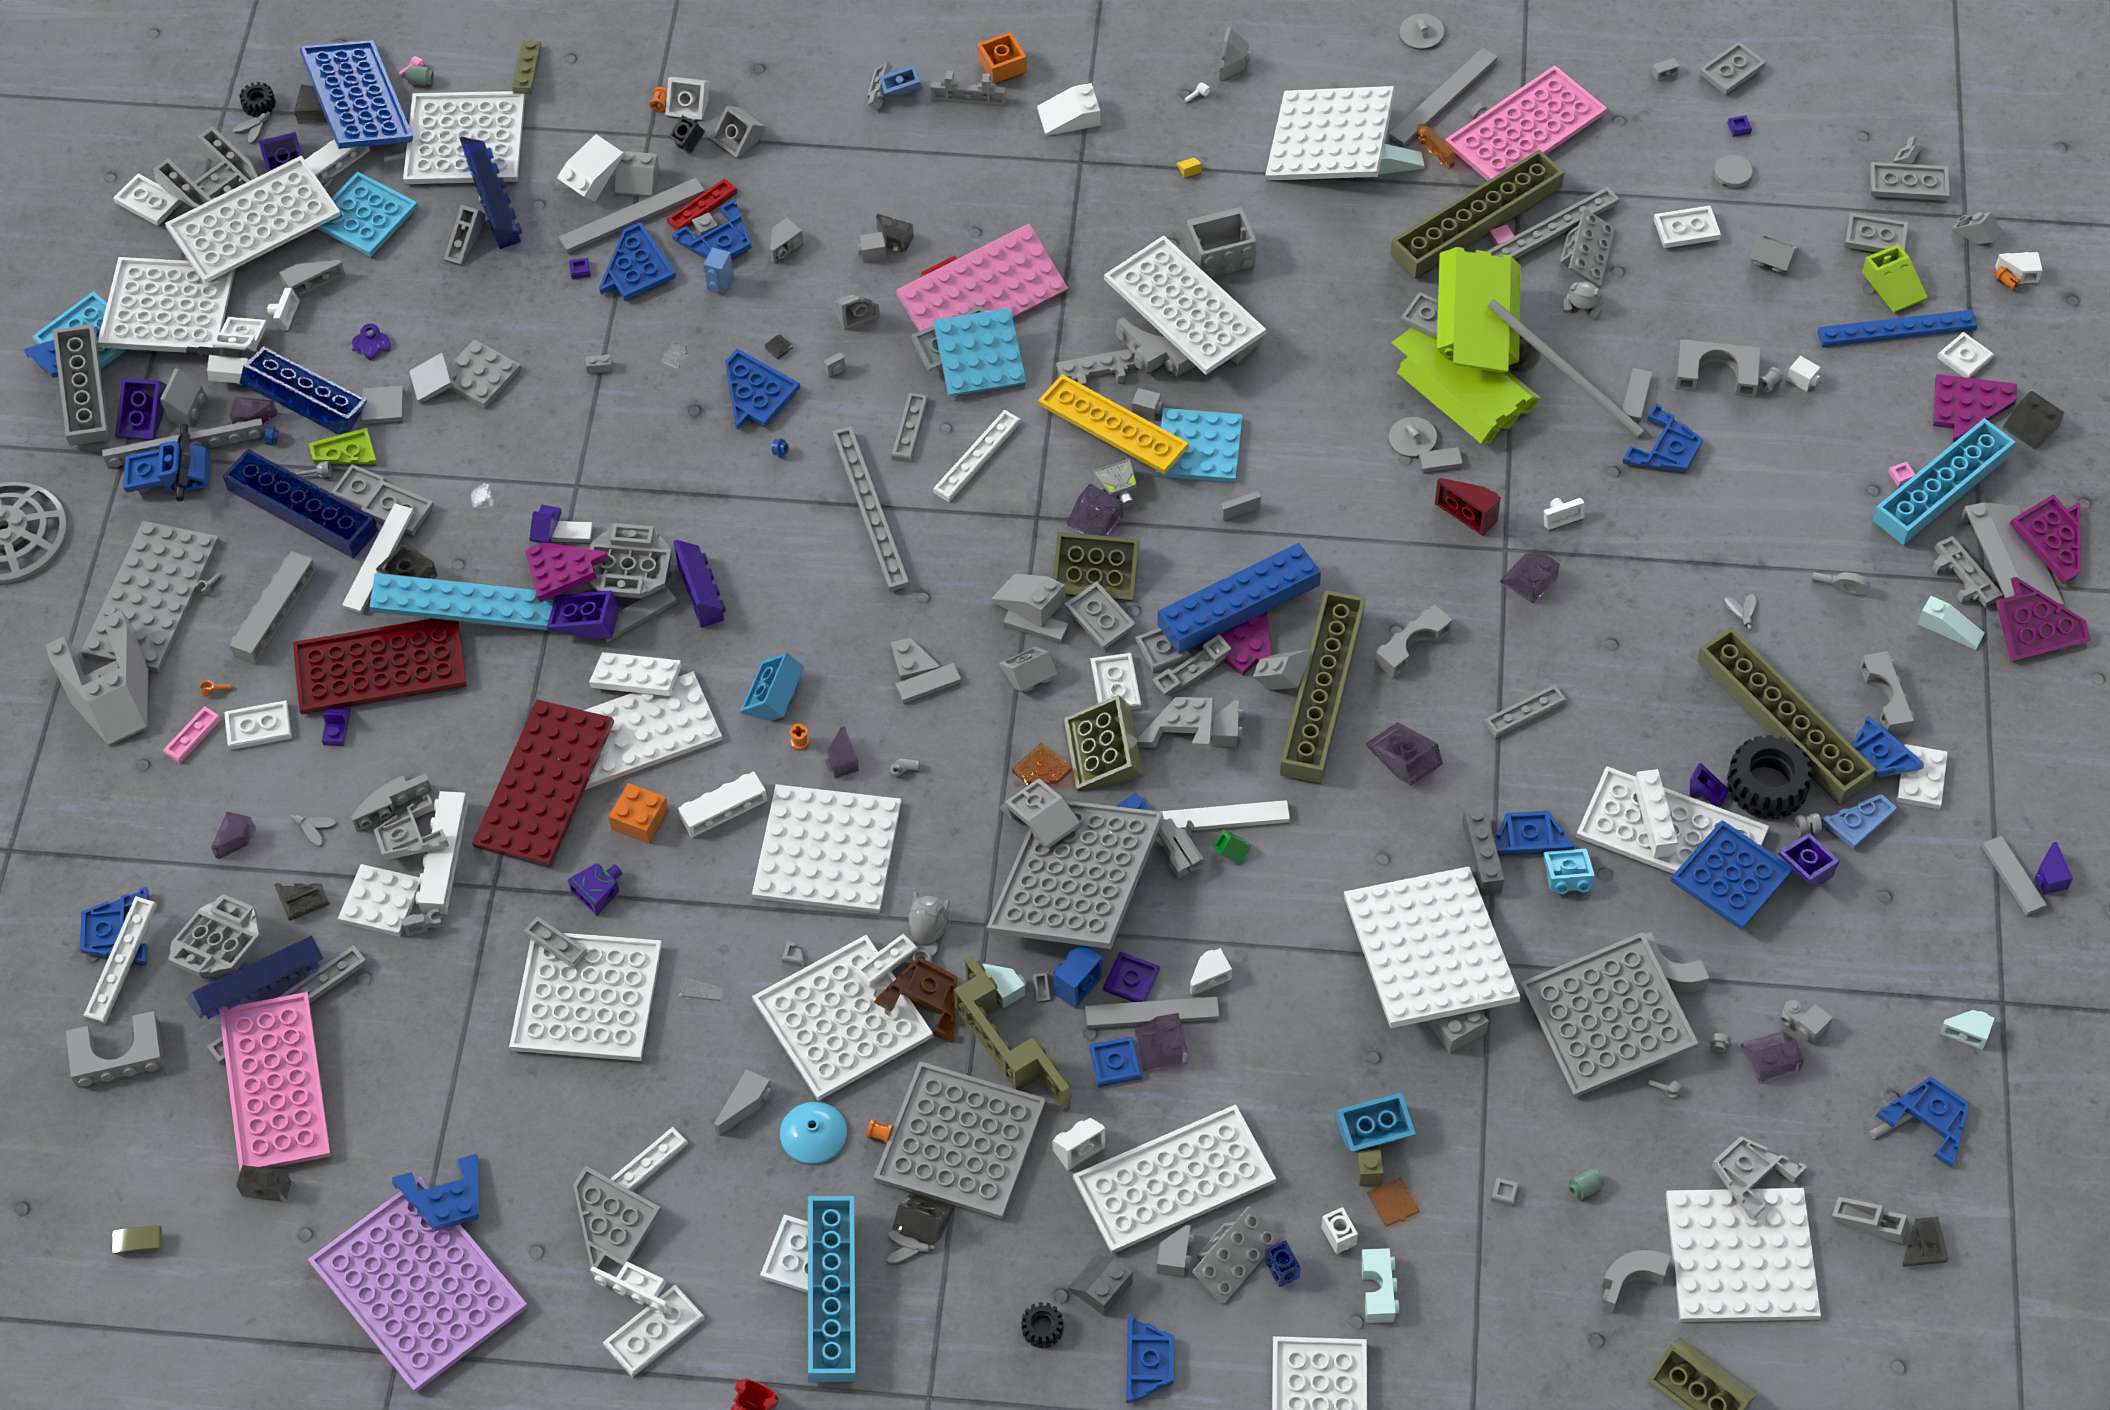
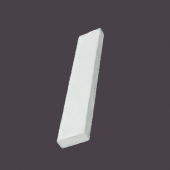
[933,410,1021,502]
[342,503,414,614]
[1160,800,1290,831]
[84,896,157,1024]

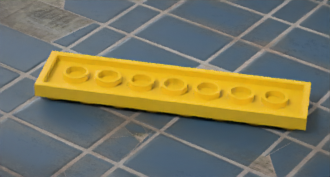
[1038,374,1189,475]

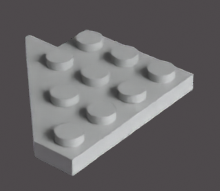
[573,1165,662,1269]

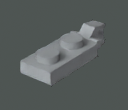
[867,62,892,111]

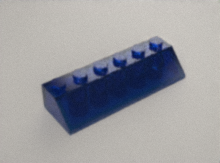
[459,137,523,249]
[239,346,367,435]
[185,935,324,1019]

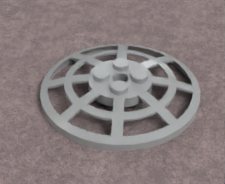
[0,482,68,584]

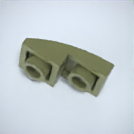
[112,1226,162,1255]

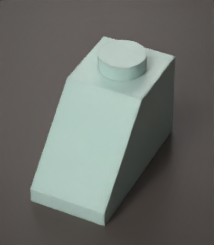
[983,964,1026,1008]
[1940,1010,1995,1050]

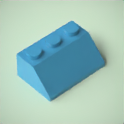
[740,653,805,721]
[1335,1092,1416,1153]

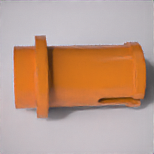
[1994,266,2020,290]

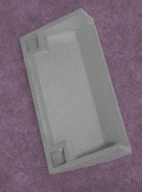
[1960,502,2064,606]

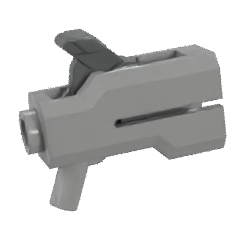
[1154,818,1204,879]

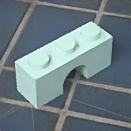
[1361,1248,1399,1323]

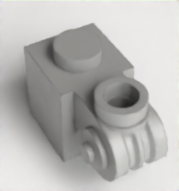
[1780,1000,1832,1044]

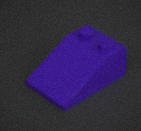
[115,378,167,440]
[546,590,621,640]

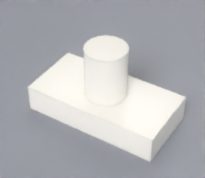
[267,288,300,331]
[1544,498,1584,530]

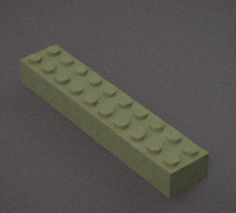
[1390,149,1564,279]
[1280,590,1366,784]
[1697,627,1876,805]

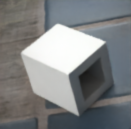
[1787,356,1821,392]

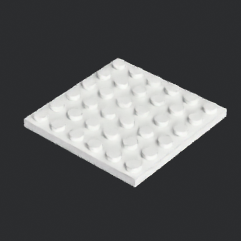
[1265,86,1395,181]
[403,91,525,184]
[97,257,236,352]
[752,784,902,914]
[509,933,662,1061]
[752,935,933,1101]
[1665,1188,1821,1322]

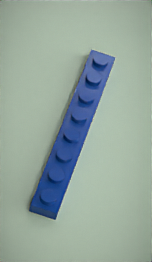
[1818,310,1978,347]

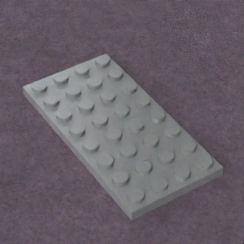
[81,521,220,672]

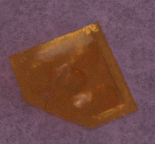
[1012,742,1072,785]

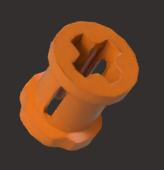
[649,87,667,112]
[789,723,810,750]
[866,1119,894,1144]

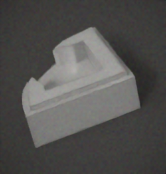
[782,940,804,967]

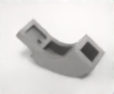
[1644,932,1709,993]
[1602,1250,1671,1313]

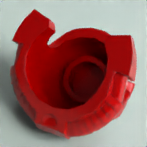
[731,1378,779,1410]

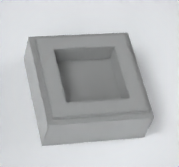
[1491,1178,1519,1207]

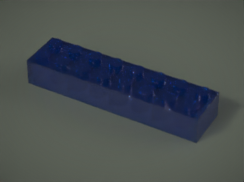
[223,449,379,559]

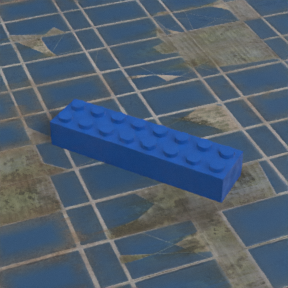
[1158,543,1321,654]

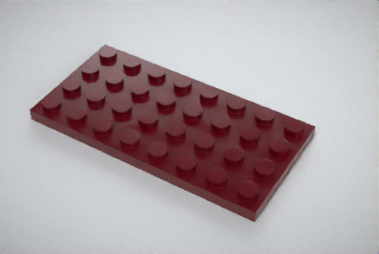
[293,618,467,715]
[472,699,615,867]

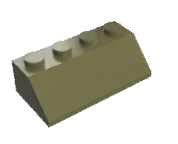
[1648,1337,1757,1410]

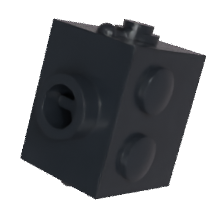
[668,115,705,153]

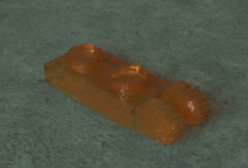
[1417,124,1455,169]

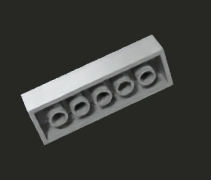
[53,324,110,446]

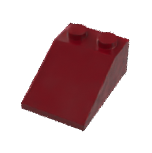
[1435,478,1501,536]

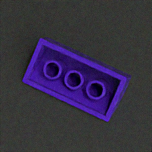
[673,540,726,627]

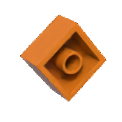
[977,32,1027,84]
[608,783,669,844]

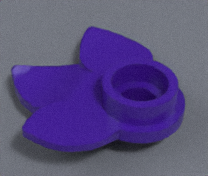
[351,324,391,361]

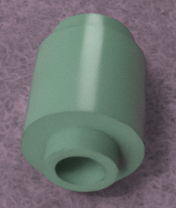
[405,65,434,86]
[1569,1169,1604,1200]

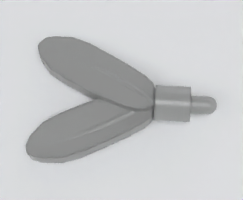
[233,112,270,144]
[1724,594,1756,630]
[290,815,336,846]
[887,1231,935,1264]

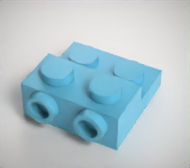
[1543,849,1595,894]

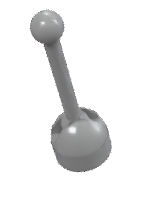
[283,461,332,480]

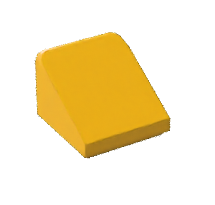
[1177,158,1202,178]

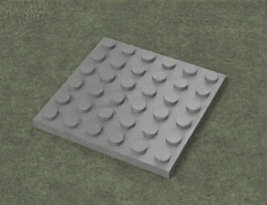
[1521,932,1699,1098]
[874,1061,1046,1220]

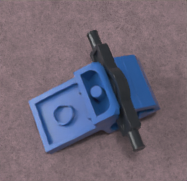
[123,424,211,501]

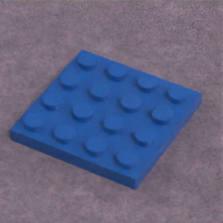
[1670,820,1793,930]

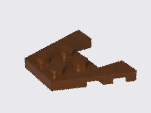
[874,957,957,1042]

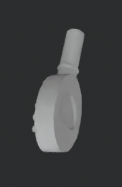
[1812,572,1870,595]

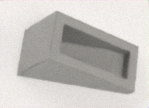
[1032,972,1050,1002]

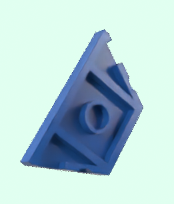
[24,326,100,378]
[1851,716,1924,778]
[1495,811,1574,855]
[1126,1315,1174,1403]

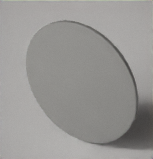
[1400,14,1444,49]
[1389,417,1437,457]

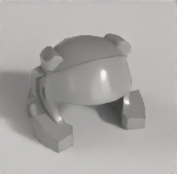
[1563,282,1603,320]

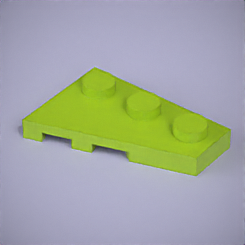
[308,428,377,464]

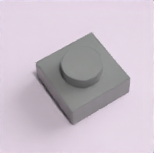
[692,213,718,236]
[824,352,846,378]

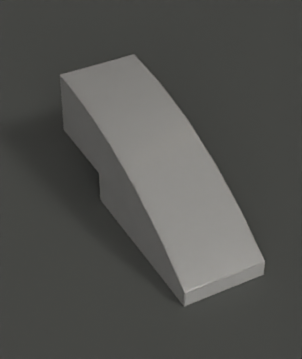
[1832,1197,1910,1244]

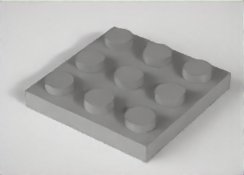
[449,339,521,409]

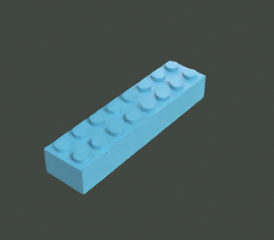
[1872,418,2015,545]
[808,1196,855,1382]

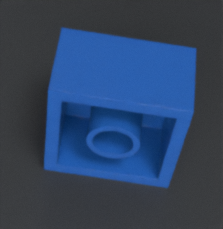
[1053,945,1102,1009]

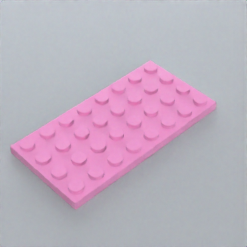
[1445,65,1607,181]
[896,223,1068,331]
[219,992,331,1174]

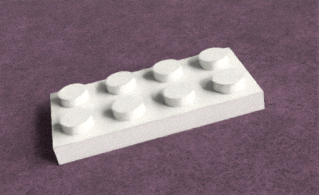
[589,652,682,696]

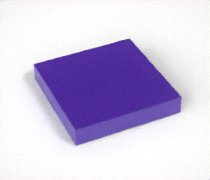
[1103,952,1160,1002]

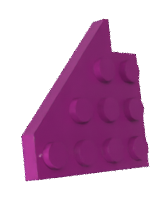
[1933,374,2017,442]
[2009,494,2081,584]
[525,542,610,603]
[1995,577,2091,661]
[1200,612,1271,675]

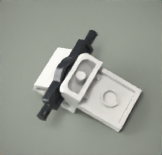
[186,317,276,384]

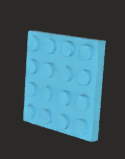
[316,171,418,257]
[32,291,127,369]
[933,308,1026,397]
[1155,408,1243,483]

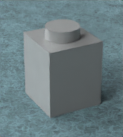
[857,232,886,262]
[1132,388,1163,421]

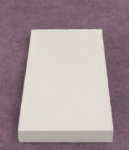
[603,1285,705,1378]

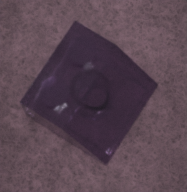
[1067,484,1123,536]
[1500,553,1560,604]
[1135,1013,1187,1071]
[1741,1031,1804,1083]

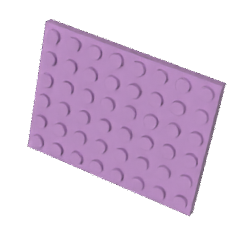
[308,1177,528,1393]

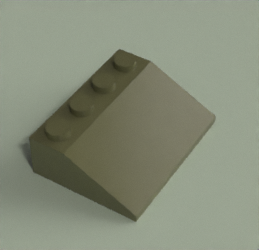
[1053,532,1140,600]
[1064,695,1143,791]

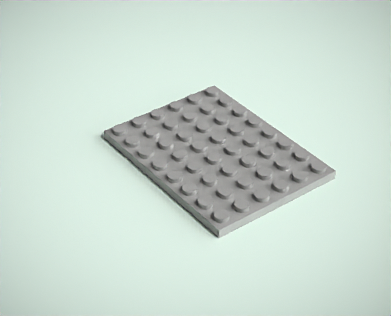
[987,801,1164,949]

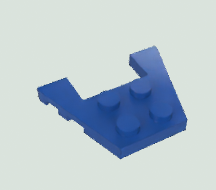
[672,199,752,259]
[1622,403,1703,473]
[80,887,149,965]
[1876,1077,1969,1168]
[392,1154,479,1231]

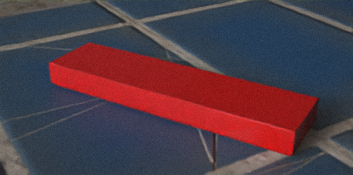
[666,178,737,231]

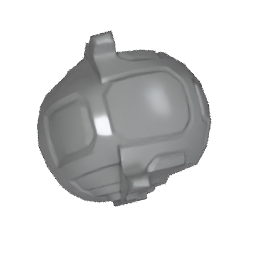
[909,891,950,945]

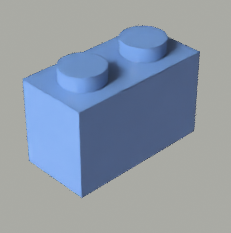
[703,247,734,294]

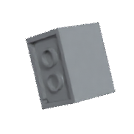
[1186,207,1256,278]

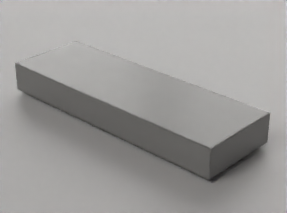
[1622,368,1652,422]
[1003,610,1068,643]
[895,663,961,704]
[523,916,588,969]

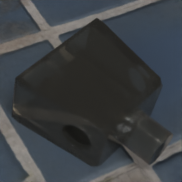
[294,84,327,124]

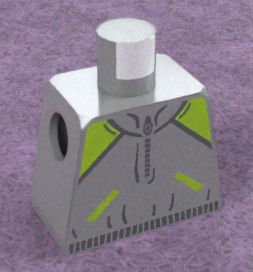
[1093,459,1137,508]

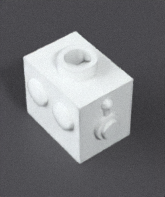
[1321,1207,1358,1254]

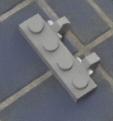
[930,70,1006,106]
[1056,349,1137,387]
[1931,536,2003,607]

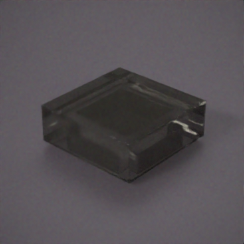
[765,334,793,360]

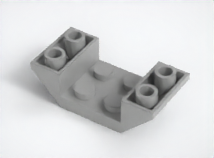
[1000,778,1081,849]

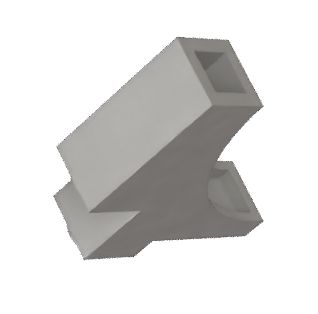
[1115,317,1196,377]

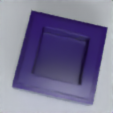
[1727,115,1752,137]
[569,258,591,279]

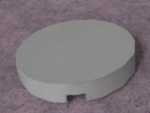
[1713,155,1753,188]

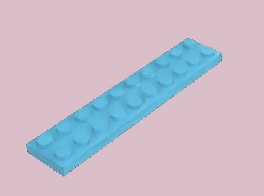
[370,573,569,631]

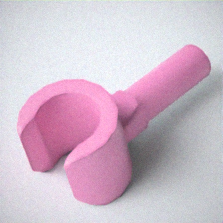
[399,56,425,76]

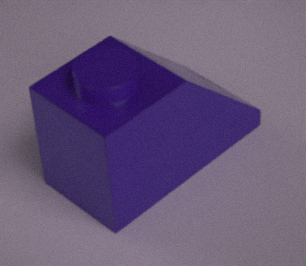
[2035,842,2073,894]

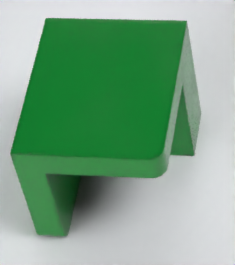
[1213,829,1251,864]

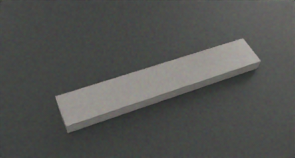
[1085,997,1219,1029]

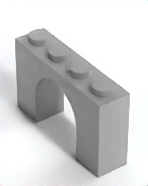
[1675,339,1760,397]
[66,1011,165,1087]

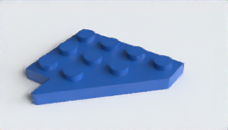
[599,222,676,301]
[725,348,800,430]

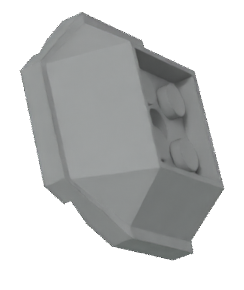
[587,523,672,598]
[168,894,262,979]

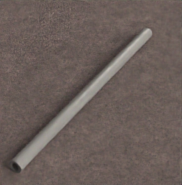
[1487,299,1644,437]

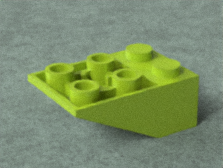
[1862,244,1928,313]

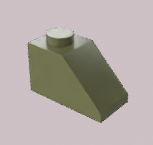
[1355,1146,1383,1186]

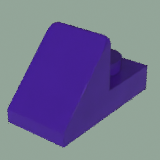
[529,504,562,543]
[322,708,351,746]
[1690,763,1729,807]

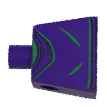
[568,863,623,916]

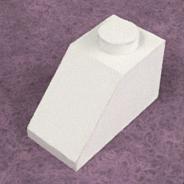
[1190,948,1232,996]

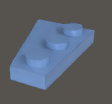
[1821,794,1898,850]

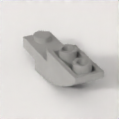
[351,773,432,831]

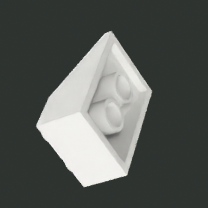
[1037,83,1100,136]
[557,134,625,202]

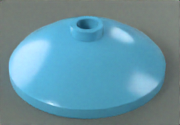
[780,1102,847,1165]

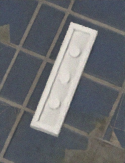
[611,1127,688,1191]

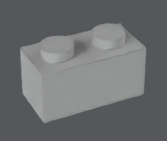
[1652,58,1679,81]
[586,355,612,374]

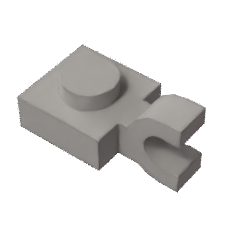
[1893,136,1923,164]
[402,908,442,936]

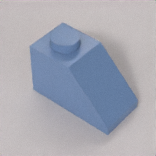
[879,65,923,95]

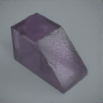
[229,397,278,424]
[825,726,859,778]
[211,812,256,859]

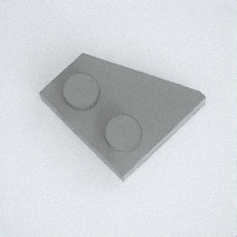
[890,638,939,680]

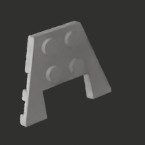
[1137,697,1215,750]
[374,793,449,860]
[1712,1136,1807,1220]

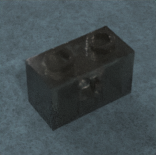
[236,1165,292,1202]

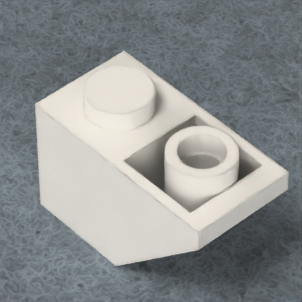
[1995,252,2042,284]

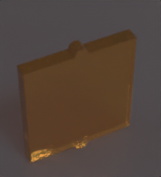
[1367,1177,1419,1227]

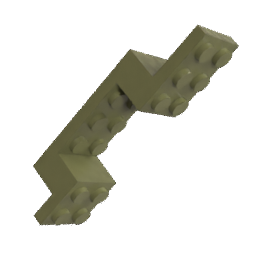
[954,956,1071,1112]

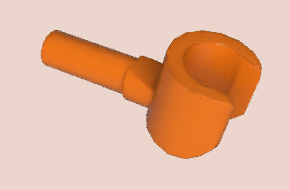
[200,680,231,696]

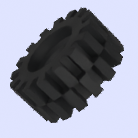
[239,82,276,117]
[1021,1302,1064,1348]

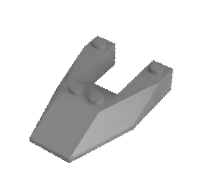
[153,126,258,208]
[45,610,148,746]

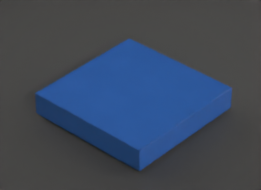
[1089,1037,1142,1087]

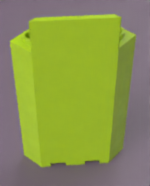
[1437,247,1521,373]
[1391,328,1541,444]

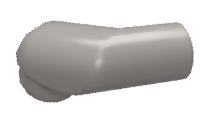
[890,758,920,777]

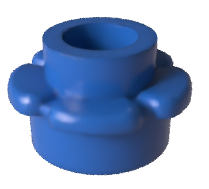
[264,426,279,445]
[771,438,789,458]

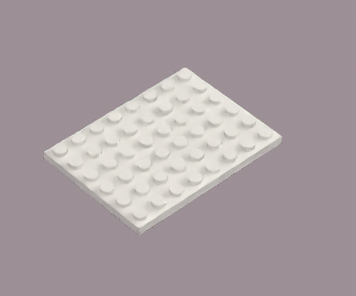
[1344,867,1520,1028]

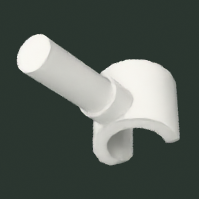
[1185,83,1210,102]

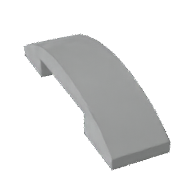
[1152,634,1232,696]

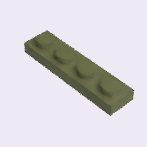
[512,40,542,94]

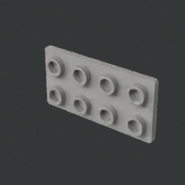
[1560,209,1615,287]
[1192,1206,1280,1304]

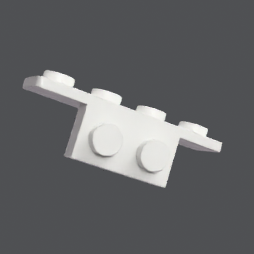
[590,1261,673,1315]

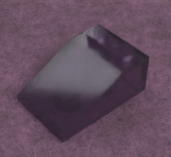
[1366,722,1443,785]

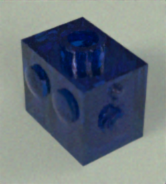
[1265,1240,1301,1287]

